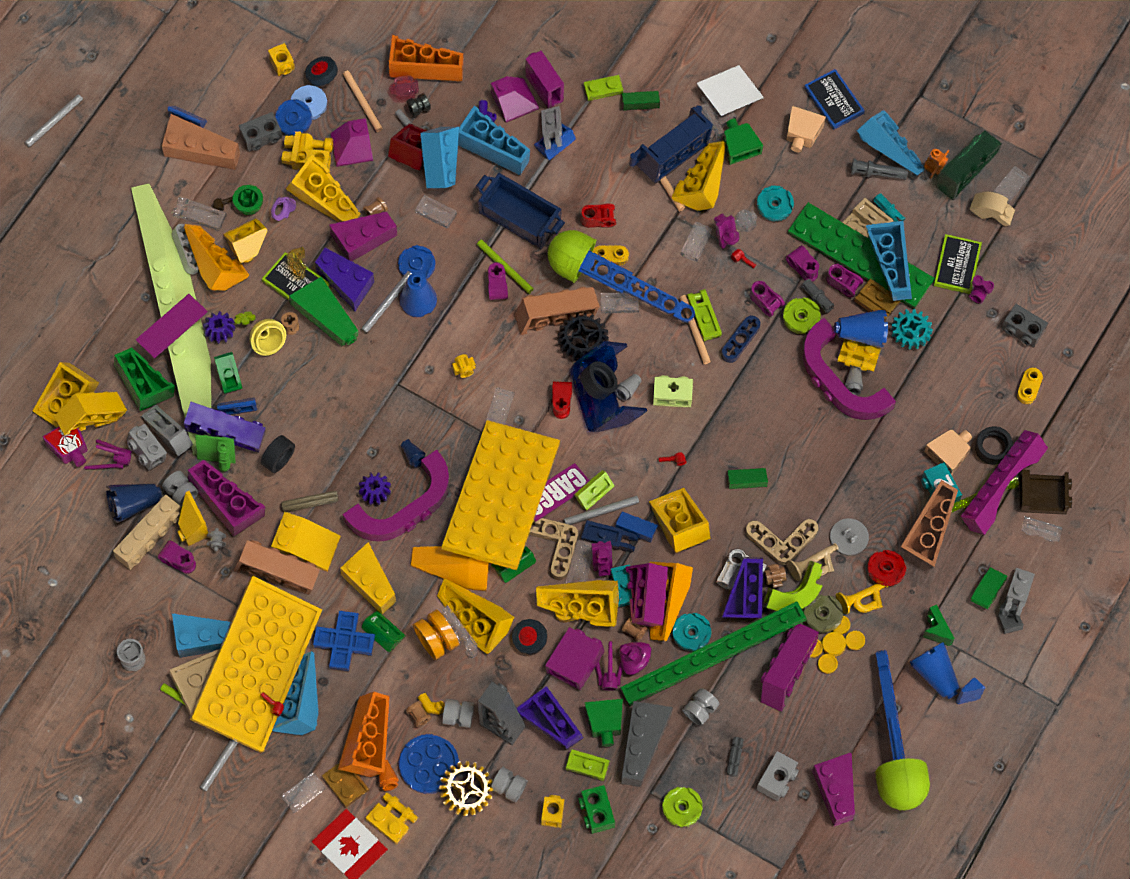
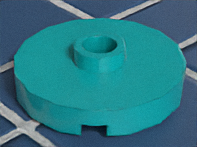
[757,186,794,221]
[673,613,712,652]

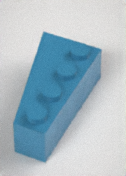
[458,105,530,175]

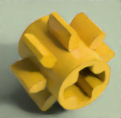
[452,354,476,378]

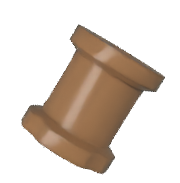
[363,197,388,216]
[281,312,299,335]
[622,617,648,642]
[406,701,432,727]

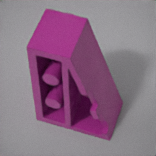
[329,212,397,261]
[626,563,668,627]
[812,752,855,826]

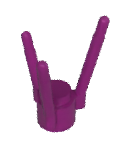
[84,439,132,470]
[596,641,623,691]

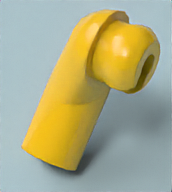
[418,693,445,715]

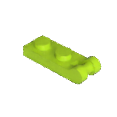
[687,289,722,341]

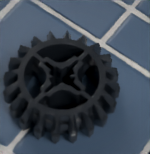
[558,312,609,362]

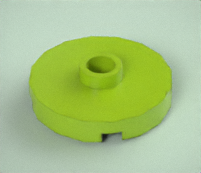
[783,298,821,334]
[662,787,703,827]

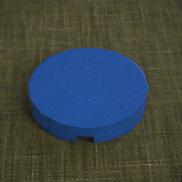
[275,99,312,136]
[398,245,436,279]

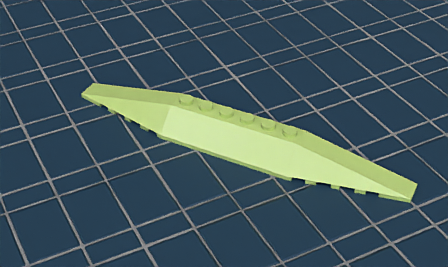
[131,184,212,456]

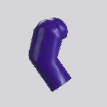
[478,100,497,123]

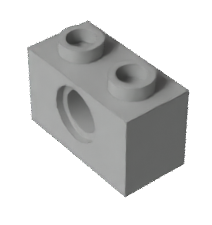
[757,751,799,802]

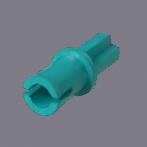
[873,193,906,222]

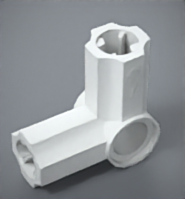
[716,549,767,590]

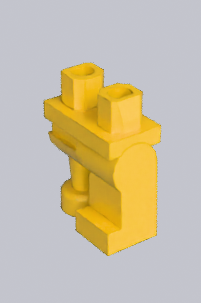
[281,131,333,170]

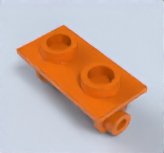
[924,149,949,179]

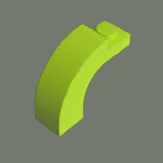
[762,561,822,611]

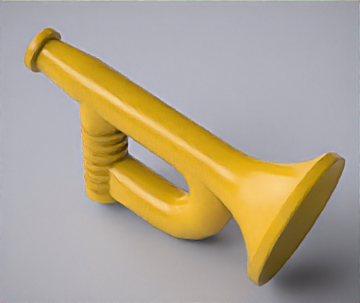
[836,583,888,615]

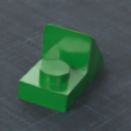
[214,352,243,394]
[923,604,955,646]

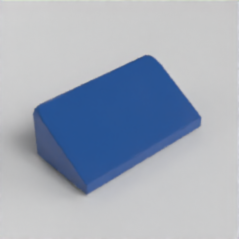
[167,106,207,128]
[534,124,576,160]
[217,397,257,415]
[615,511,658,543]
[956,678,985,704]

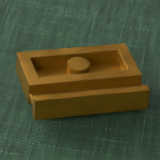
[854,279,901,322]
[322,764,369,808]

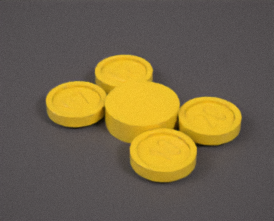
[810,615,865,674]

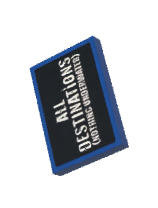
[804,69,865,130]

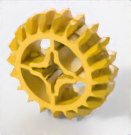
[439,761,493,816]

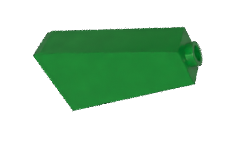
[289,277,359,346]

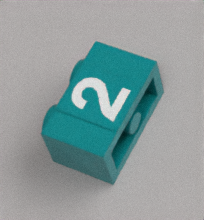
[921,462,962,504]

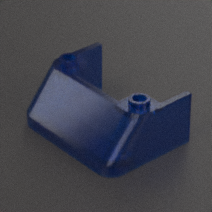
[571,341,647,432]

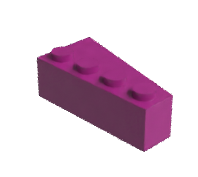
[188,460,266,537]
[761,624,819,712]

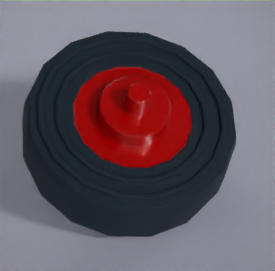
[305,56,338,86]
[512,619,547,654]

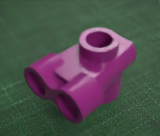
[969,275,994,304]

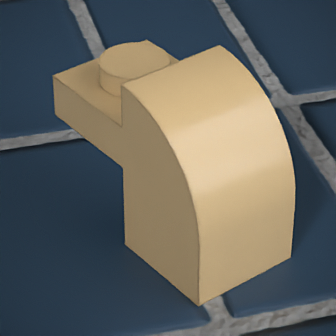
[970,192,1015,226]

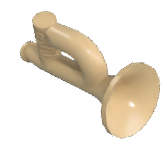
[787,543,839,581]

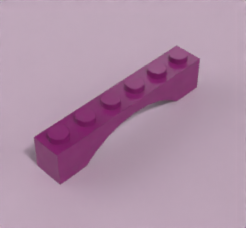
[961,430,1048,535]

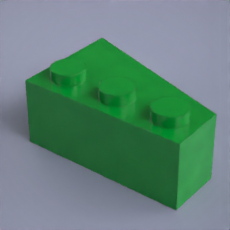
[114,348,175,411]

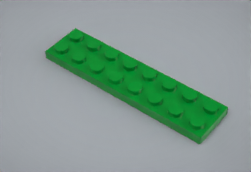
[788,202,935,309]

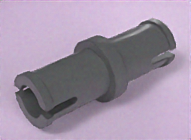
[801,279,835,313]

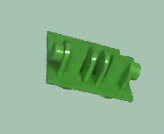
[195,435,236,472]

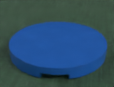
[399,734,459,794]

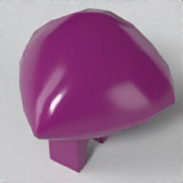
[620,642,652,675]

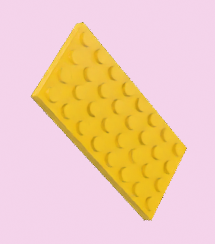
[442,420,560,570]
[190,576,322,753]

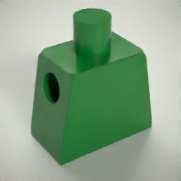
[723,119,763,165]
[585,699,623,747]

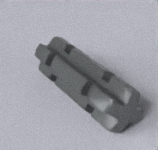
[727,737,744,776]

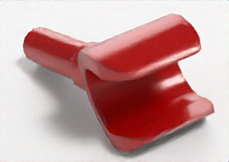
[730,249,756,268]
[659,452,687,466]
[260,692,284,716]

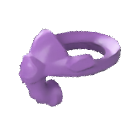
[271,197,297,221]

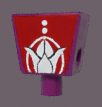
[42,426,88,467]

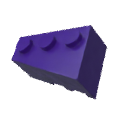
[315,248,374,312]
[517,686,583,750]

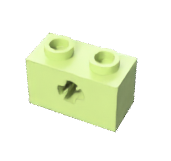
[653,375,693,407]

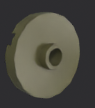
[804,595,843,633]

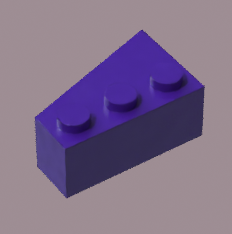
[722,557,763,618]

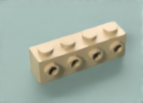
[113,495,181,570]

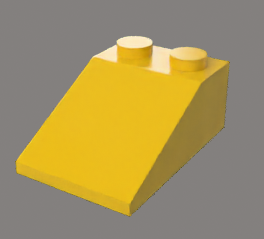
[33,362,99,427]
[649,488,711,553]
[271,512,341,572]

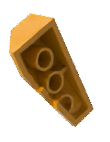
[184,224,249,291]
[411,546,489,592]
[649,562,693,641]

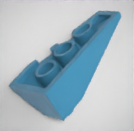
[857,110,925,175]
[272,651,318,735]

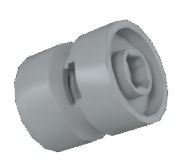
[162,471,199,507]
[117,639,146,671]
[682,688,720,726]
[443,699,474,728]
[491,767,528,803]

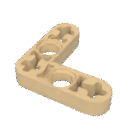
[529,518,578,580]
[746,519,818,565]

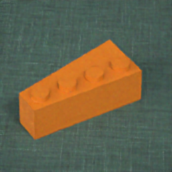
[389,35,464,81]
[338,692,390,777]

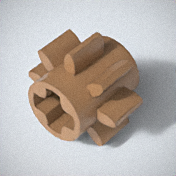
[764,564,787,588]

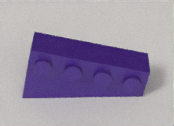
[184,402,266,453]

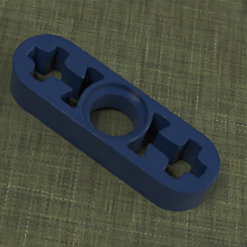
[722,316,761,363]

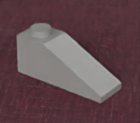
[141,405,193,456]

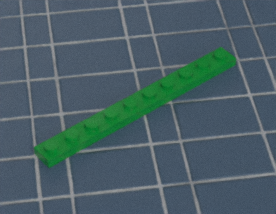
[620,601,806,706]

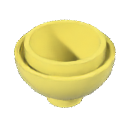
[249,319,286,356]

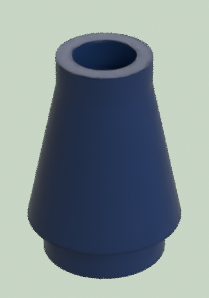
[401,439,426,468]

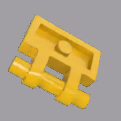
[837,339,881,372]
[365,792,418,845]

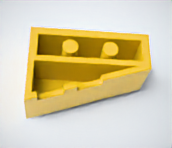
[54,391,127,435]
[340,542,396,614]

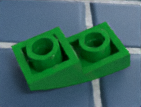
[970,567,1008,609]

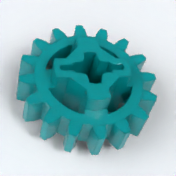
[891,309,933,350]

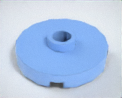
[291,85,327,120]

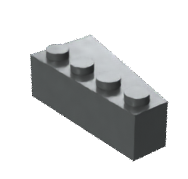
[478,682,526,745]
[621,701,673,787]

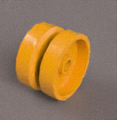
[412,609,459,660]

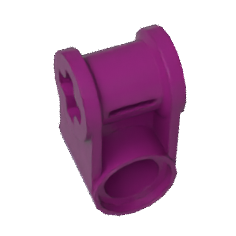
[786,245,819,282]
[488,262,508,300]
[826,264,864,298]
[749,281,785,317]
[157,540,196,574]

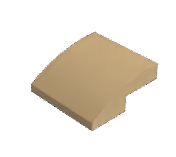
[842,198,894,238]

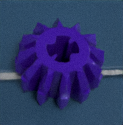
[203,310,236,344]
[359,472,391,505]

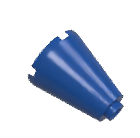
[399,273,437,317]
[834,310,888,347]
[909,642,960,699]

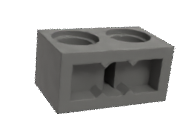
[238,112,282,152]
[1002,304,1048,347]

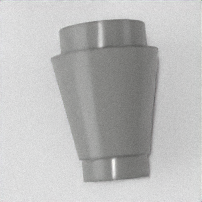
[845,366,863,395]
[615,374,642,401]

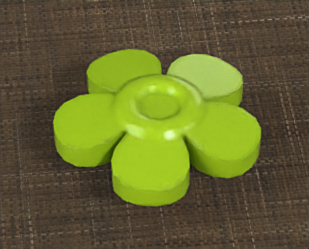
[234,311,256,325]

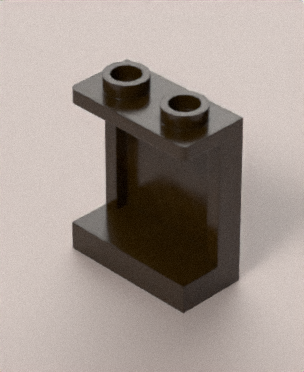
[1019,470,1072,515]

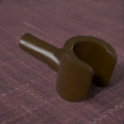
[213,196,233,213]

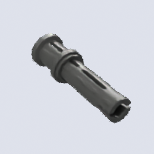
[851,158,908,180]

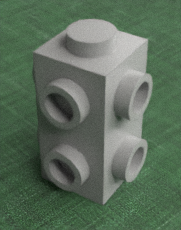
[127,424,167,470]

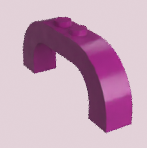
[803,318,896,420]
[342,449,449,541]

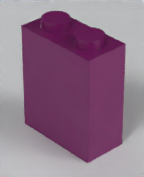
[525,50,564,109]
[545,627,605,691]

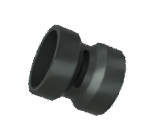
[407,93,431,117]

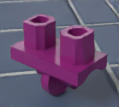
[714,213,740,249]
[591,541,613,576]

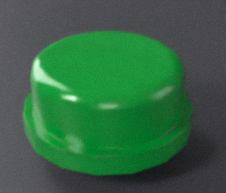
[233,185,263,215]

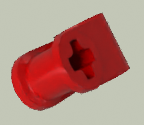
[580,203,617,228]
[552,381,572,419]

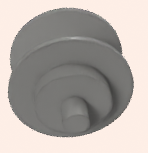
[206,528,226,552]

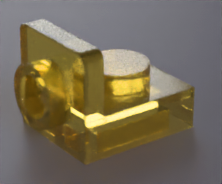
[287,247,306,280]

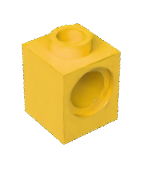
[268,43,295,76]
[541,795,565,828]

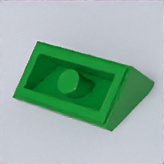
[622,91,660,110]
[727,468,768,489]
[492,546,536,583]
[361,610,406,652]

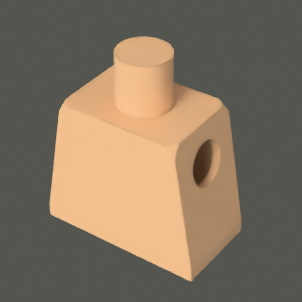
[787,106,826,153]
[925,430,972,475]

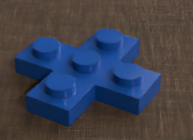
[313,611,375,671]

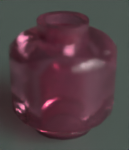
[391,75,419,100]

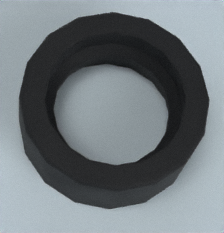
[581,361,618,400]
[975,426,1013,465]
[261,435,295,473]

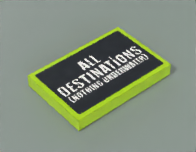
[934,234,982,294]
[262,252,330,300]

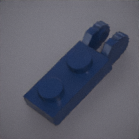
[581,520,638,552]

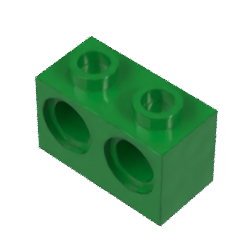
[578,785,615,834]

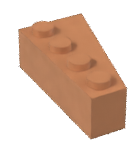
[162,114,240,170]
[514,287,600,335]
[901,480,958,567]
[234,540,320,595]

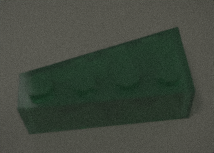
[936,130,1002,200]

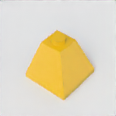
[223,218,267,263]
[177,491,208,546]

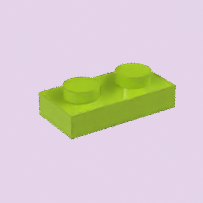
[584,75,623,101]
[574,470,615,510]
[566,749,610,781]

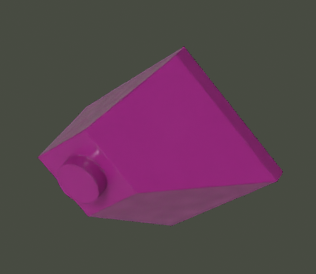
[491,76,539,123]
[331,118,373,167]

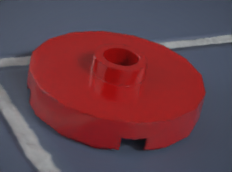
[867,550,907,586]

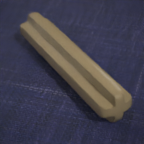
[281,491,339,512]

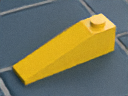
[672,141,726,211]
[286,155,360,222]
[437,579,514,654]
[536,580,619,627]

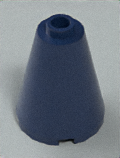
[106,484,162,523]

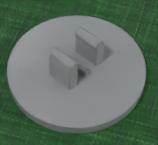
[830,518,869,556]

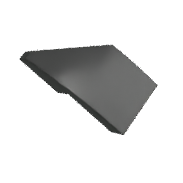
[998,601,1023,634]

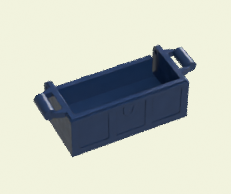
[629,105,713,183]
[475,173,565,249]

